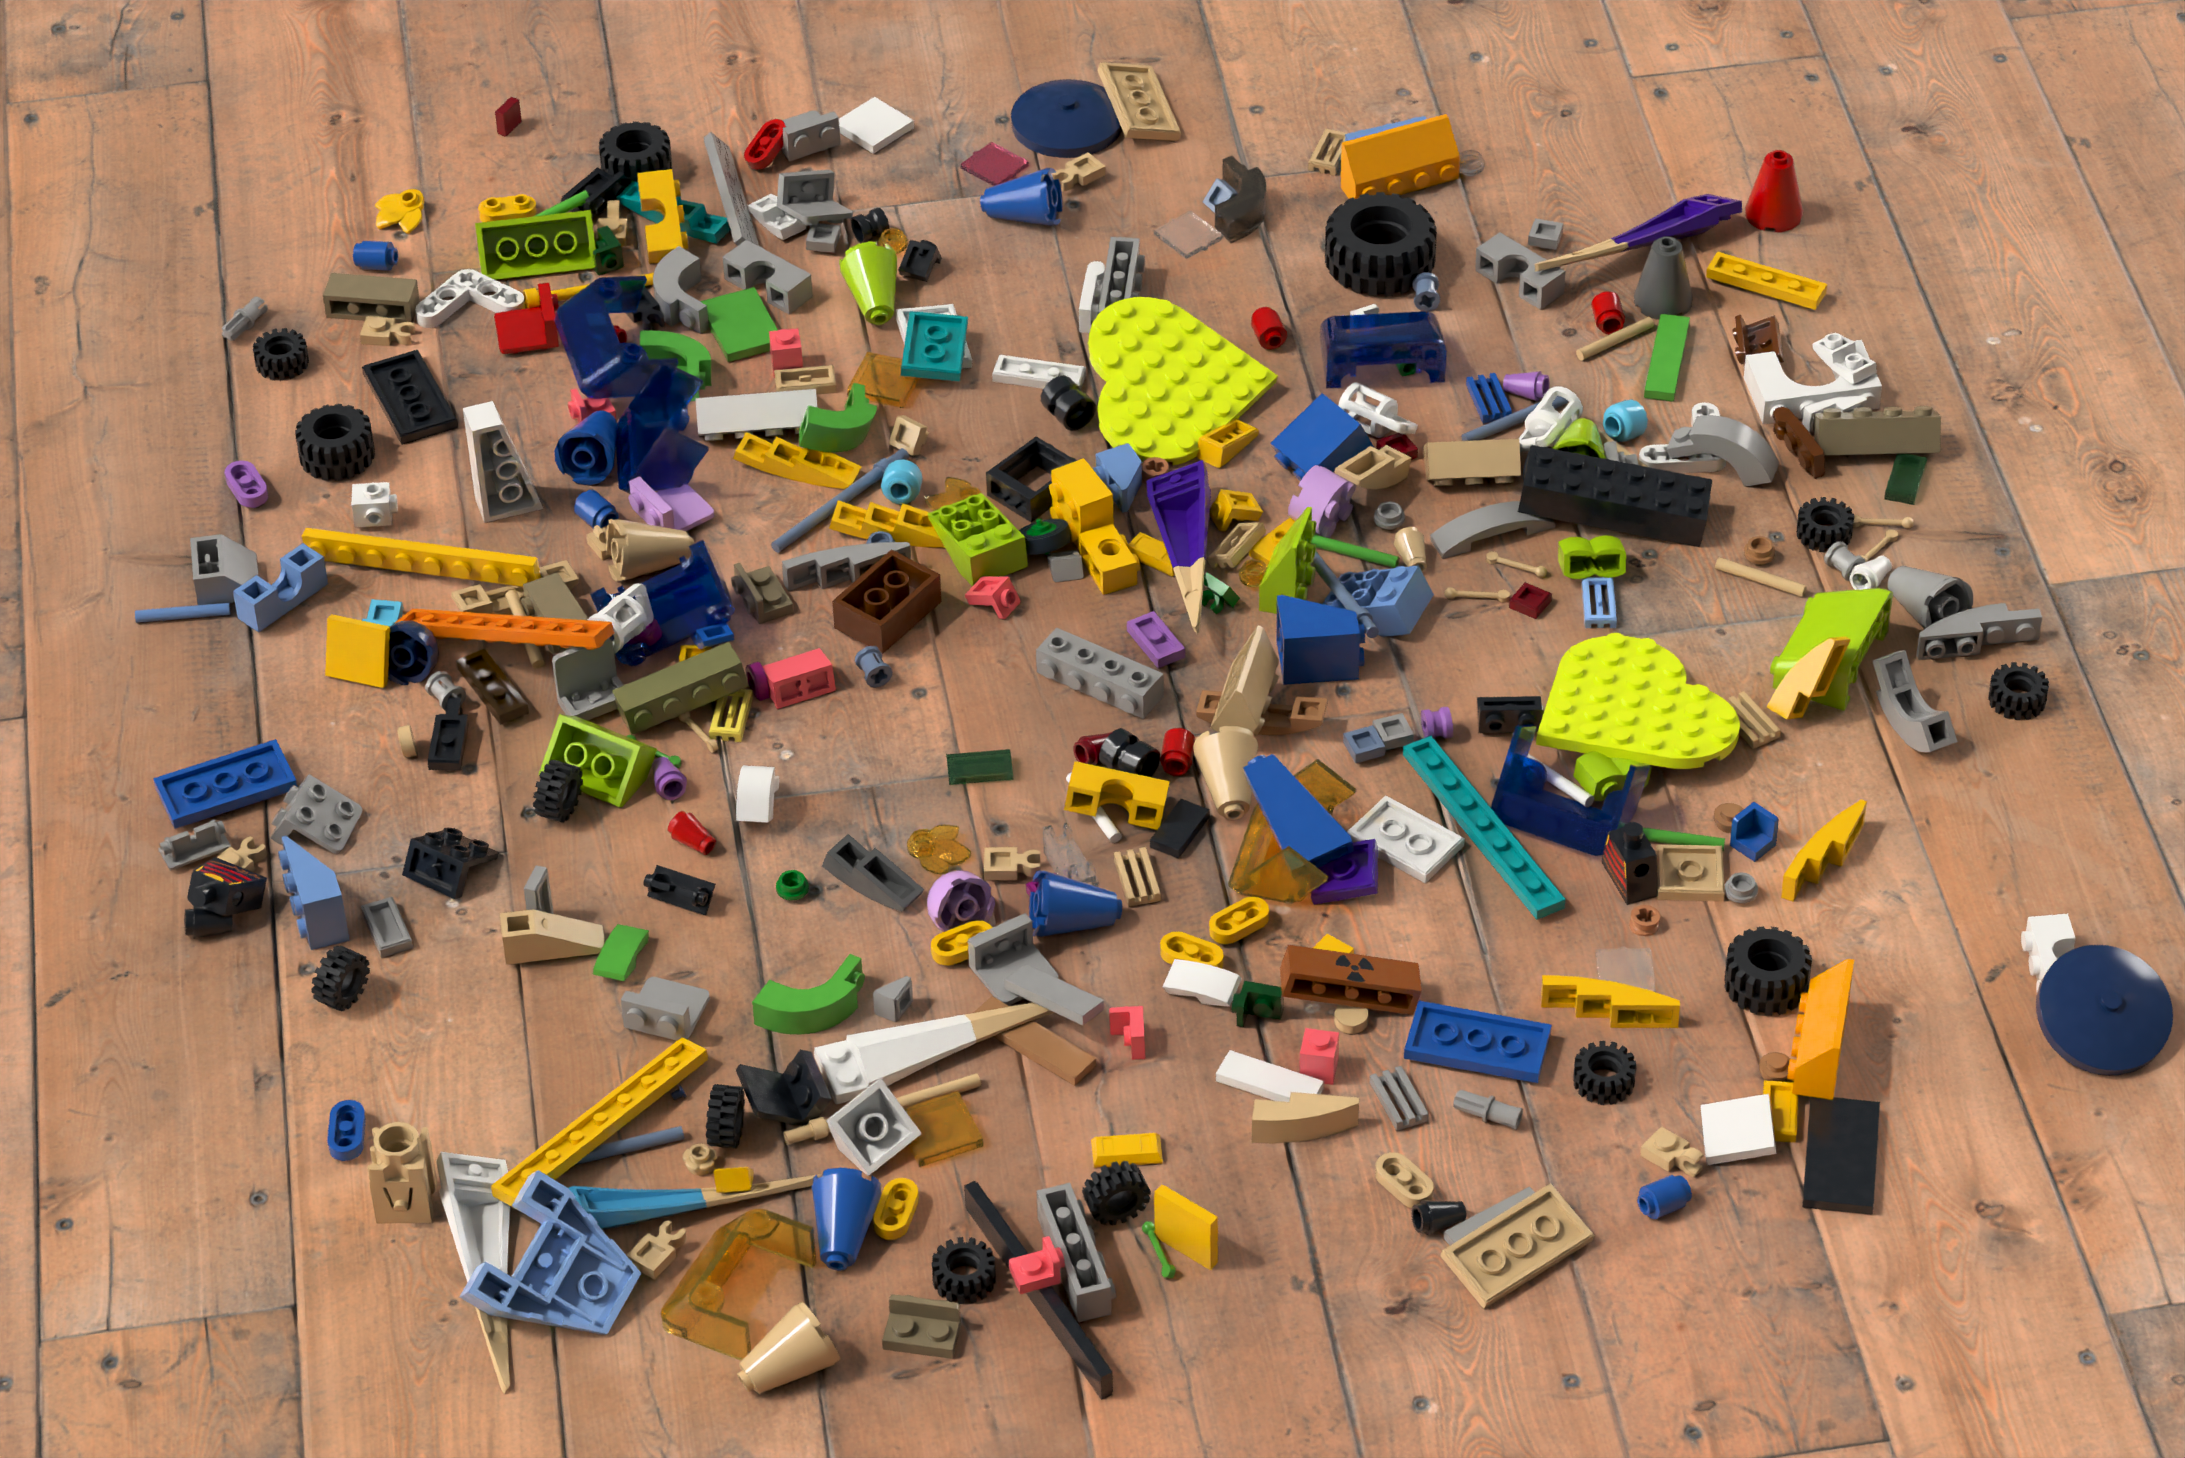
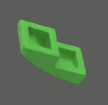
[593,924,649,981]

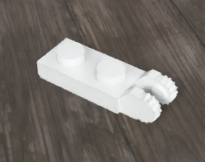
[1079,261,1105,333]

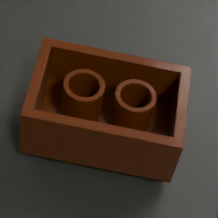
[832,549,942,654]

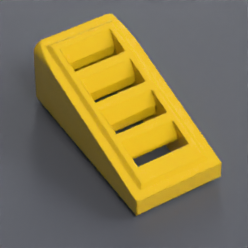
[1197,419,1259,468]

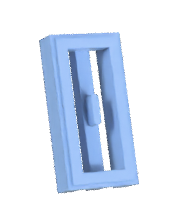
[1581,577,1617,628]

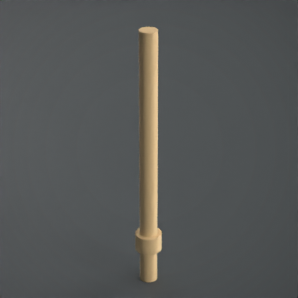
[784,1073,981,1145]

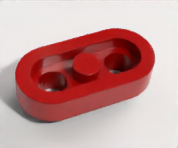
[744,119,787,170]

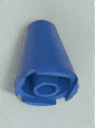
[980,168,1063,226]
[554,411,617,485]
[1029,871,1122,937]
[812,1168,882,1270]

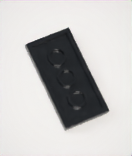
[362,350,458,445]
[1802,1097,1880,1215]

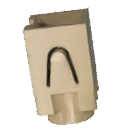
[367,1122,437,1223]

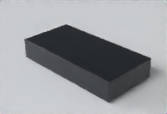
[1150,799,1210,858]

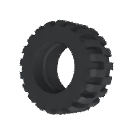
[1325,192,1437,297]

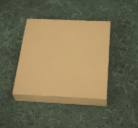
[1656,844,1725,901]

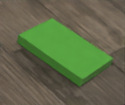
[700,287,778,362]

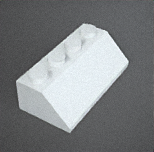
[695,389,817,441]

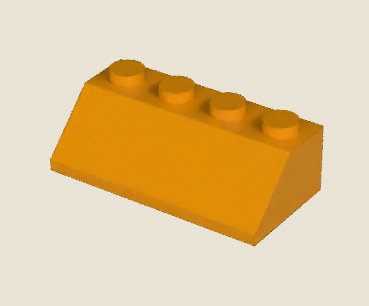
[1341,114,1460,199]
[1787,959,1854,1100]

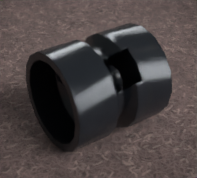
[1041,375,1096,431]
[1099,728,1160,777]

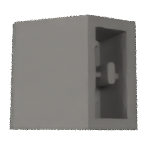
[190,534,259,605]

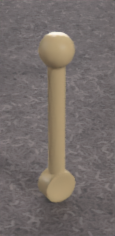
[1853,515,1914,529]
[1861,529,1898,562]
[1486,551,1547,578]
[1444,587,1510,603]
[678,712,718,753]

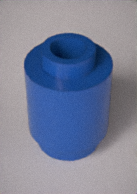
[353,241,398,271]
[574,490,619,529]
[1637,1175,1692,1219]

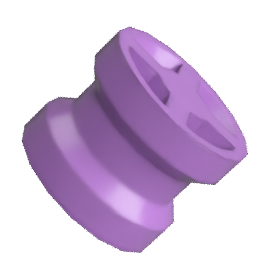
[1421,707,1453,739]

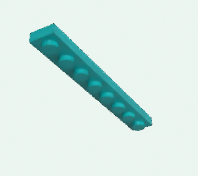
[1403,736,1566,920]

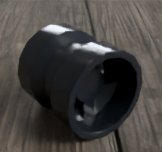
[851,207,890,243]

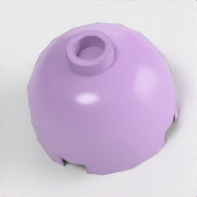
[927,871,995,932]

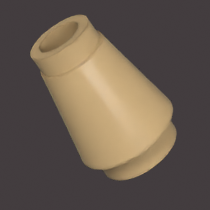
[1394,527,1427,572]

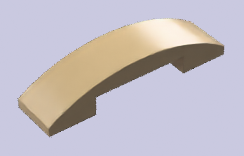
[451,560,579,615]

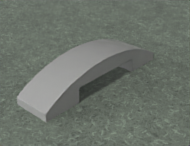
[1430,501,1556,559]

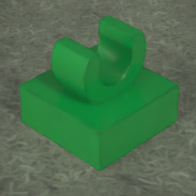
[1202,572,1240,614]

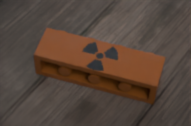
[1280,945,1422,1015]

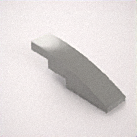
[782,542,911,591]

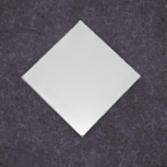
[839,97,914,154]
[1700,1094,1777,1165]

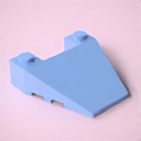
[459,1170,641,1335]

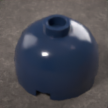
[388,621,439,685]

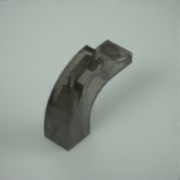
[1215,156,1266,243]

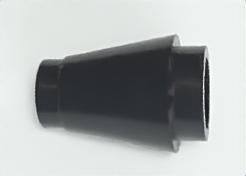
[184,906,233,939]
[1412,1200,1467,1235]

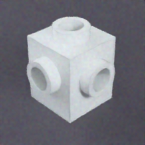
[351,482,398,527]

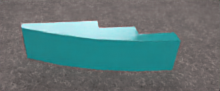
[617,182,730,244]

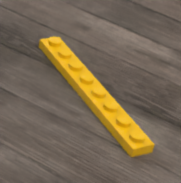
[302,528,541,587]
[491,1037,708,1209]

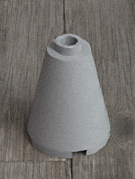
[1888,566,1973,629]

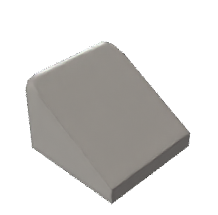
[1047,550,1084,582]
[873,976,913,1022]

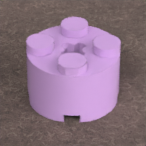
[1288,465,1356,538]

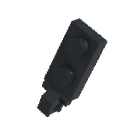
[428,698,469,771]

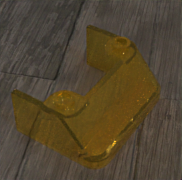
[1228,759,1357,904]
[661,1209,817,1361]

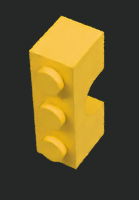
[637,169,688,264]
[1064,761,1170,830]

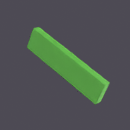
[1644,314,1690,402]

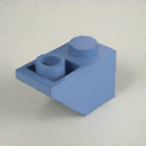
[1093,443,1142,513]

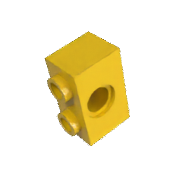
[1078,524,1140,595]

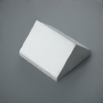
[826,1078,922,1176]

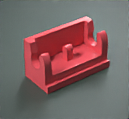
[762,648,836,709]

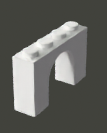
[1744,340,1882,424]

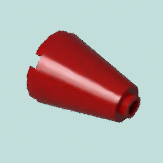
[1745,150,1803,233]

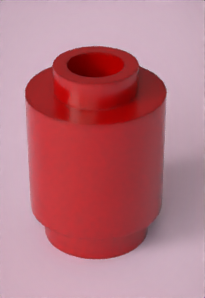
[1591,291,1625,335]
[1251,307,1287,350]
[1160,728,1196,776]

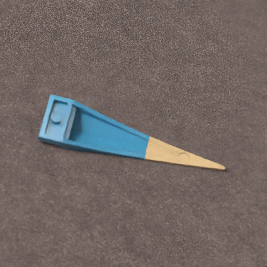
[568,1174,823,1230]

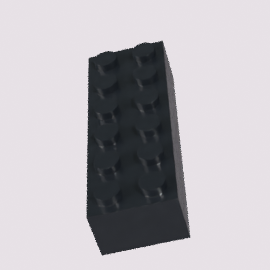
[1518,445,1712,547]

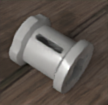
[1824,541,1866,581]
[425,671,466,711]

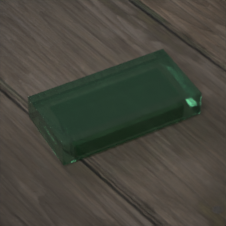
[1884,453,1927,505]
[946,749,1013,785]

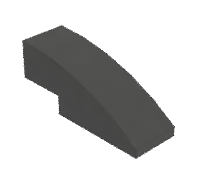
[822,834,924,912]

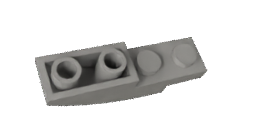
[1916,603,2042,660]

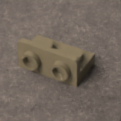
[731,563,794,624]
[882,1294,961,1359]

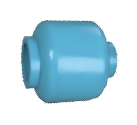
[1603,399,1648,442]
[881,459,923,505]

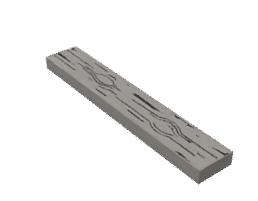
[704,132,759,246]

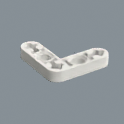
[415,269,526,328]
[1639,402,1726,473]

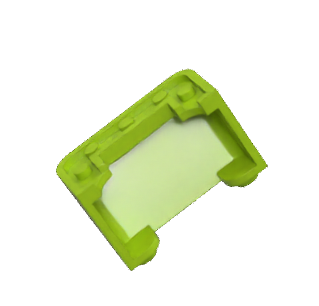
[1770,588,1893,711]

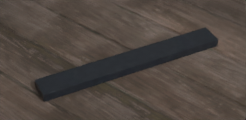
[964,1181,1113,1400]

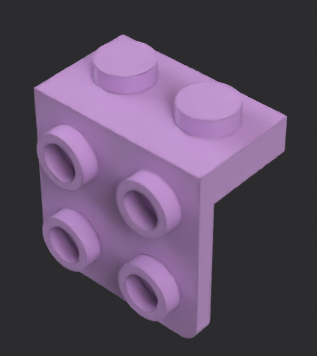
[628,476,714,531]

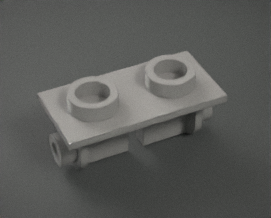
[158,820,231,871]

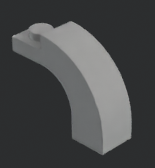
[653,246,709,334]
[1667,415,1779,487]
[1873,650,1957,752]

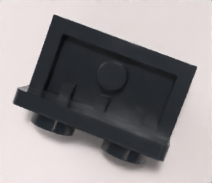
[561,167,626,218]
[1477,696,1544,733]

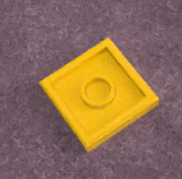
[325,614,390,688]
[1154,1184,1218,1270]

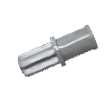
[222,297,268,341]
[1453,1090,1523,1130]

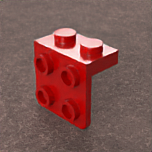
[494,283,563,354]

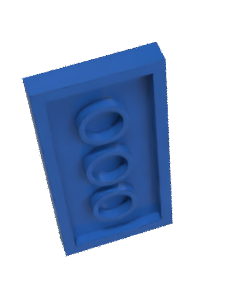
[153,739,298,829]
[1404,1001,1552,1083]

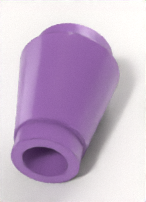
[1503,371,1550,401]
[652,757,687,800]

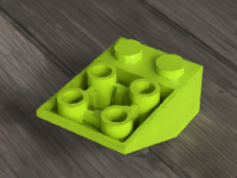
[927,493,1028,586]
[1259,507,1316,614]

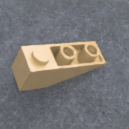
[500,909,605,965]

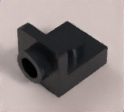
[898,240,942,282]

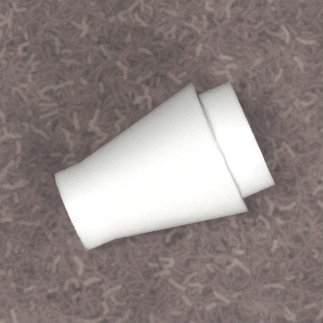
[1850,556,1892,590]

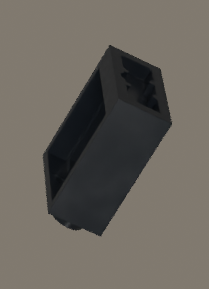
[986,436,1077,522]

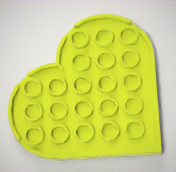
[1087,297,1278,465]
[1536,633,1740,769]

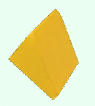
[714,1167,754,1193]

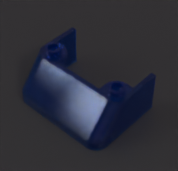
[555,276,679,399]
[616,360,709,494]
[1491,724,1650,856]

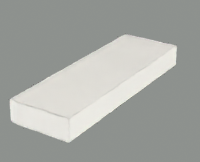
[992,355,1086,390]
[1216,1050,1324,1102]

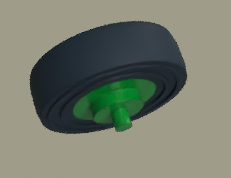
[1019,518,1071,555]

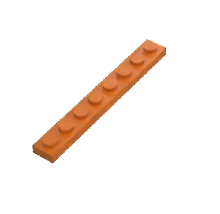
[394,608,614,650]

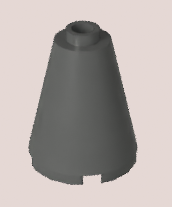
[1634,236,1693,320]

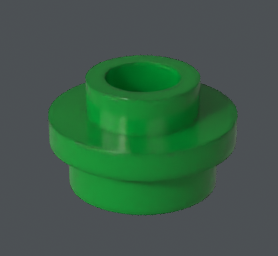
[776,870,809,900]

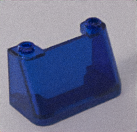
[1320,311,1447,388]
[590,540,735,666]

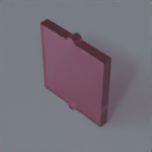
[960,142,1029,186]

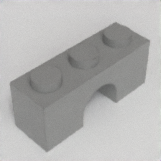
[1475,232,1566,310]
[723,240,813,314]

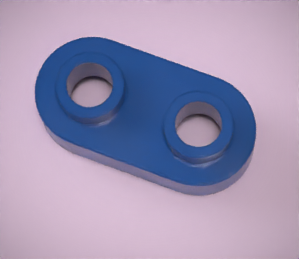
[327,1100,366,1161]

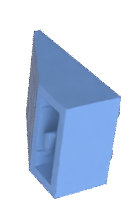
[1323,565,1434,637]
[278,836,350,950]

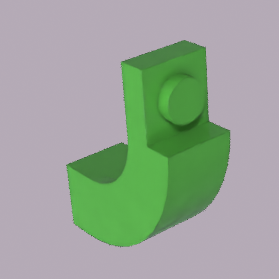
[640,331,711,401]
[799,383,877,452]
[752,954,865,1035]

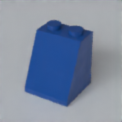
[1271,393,1375,481]
[1276,595,1365,685]

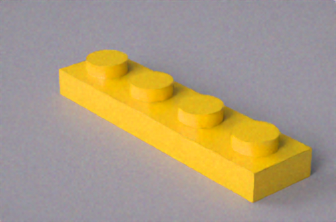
[1706,252,1827,310]

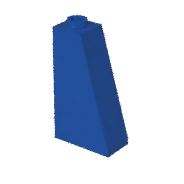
[1243,754,1354,878]

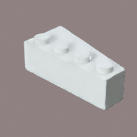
[463,401,543,523]

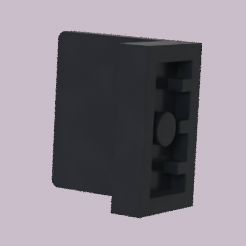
[402,827,499,899]
[736,1049,832,1126]

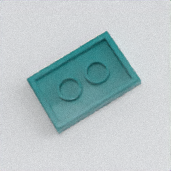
[901,311,968,381]

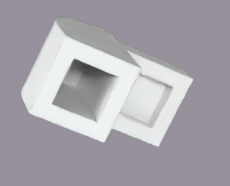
[736,765,779,823]

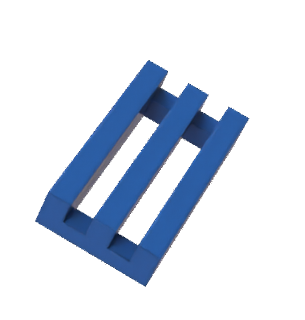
[1466,373,1512,423]

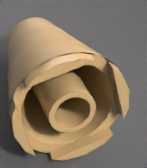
[606,519,694,581]
[1193,726,1258,820]
[737,1302,840,1394]

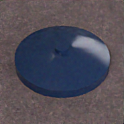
[1011,79,1122,158]
[2036,945,2173,1076]

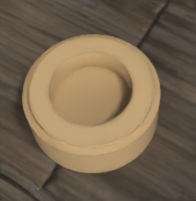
[397,725,418,758]
[1334,1005,1368,1034]

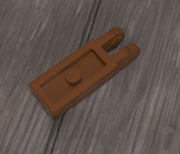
[1773,406,1825,479]

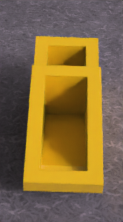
[1767,636,1851,720]

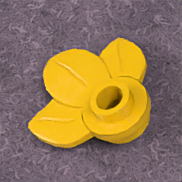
[375,189,425,234]

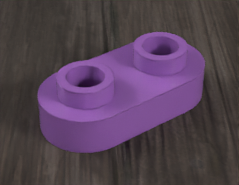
[225,461,268,508]

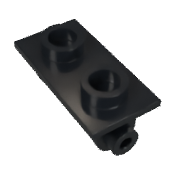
[643,865,716,915]

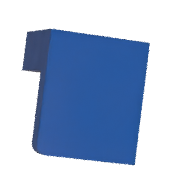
[1730,802,1779,862]

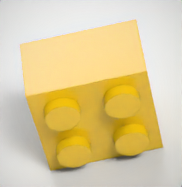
[1049,458,1114,549]

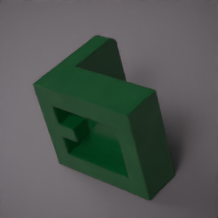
[593,225,624,276]
[1232,981,1284,1027]

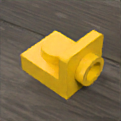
[1209,489,1263,531]

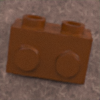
[1732,314,1784,365]

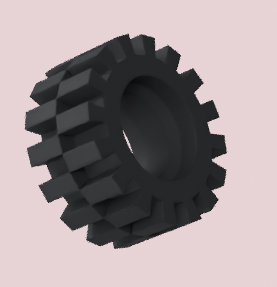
[253,328,309,381]
[1796,497,1854,553]
[1988,662,2049,720]
[533,760,583,823]
[311,945,370,1011]
[1573,1041,1636,1105]
[706,1084,745,1148]
[1082,1161,1151,1225]
[932,1237,996,1304]

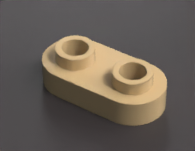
[1375,1152,1434,1208]

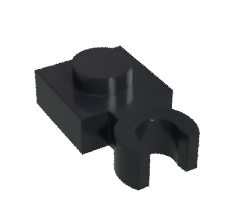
[620,288,665,331]

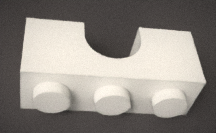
[2021,914,2075,991]

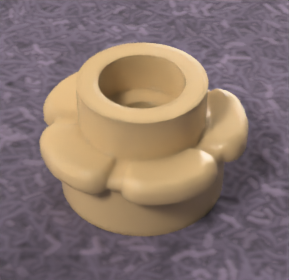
[683,1144,717,1176]

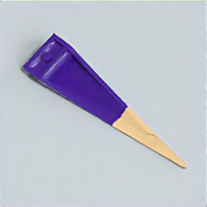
[1535,194,1742,272]
[1146,460,1211,634]

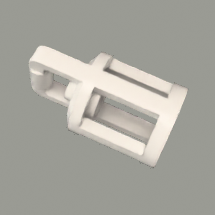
[1338,382,1418,438]
[1519,387,1583,452]
[588,583,654,654]

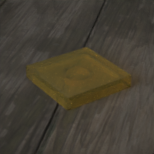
[847,352,920,408]
[904,1091,984,1167]

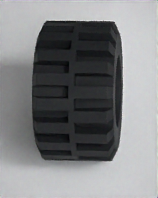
[599,121,672,187]
[295,404,375,481]
[1724,926,1812,1016]

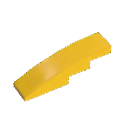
[733,432,862,489]
[829,500,944,547]
[1781,799,1867,902]
[1541,975,1680,1028]

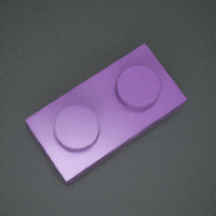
[1127,611,1185,668]

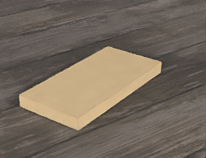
[1097,63,1181,141]
[1440,1183,1595,1309]

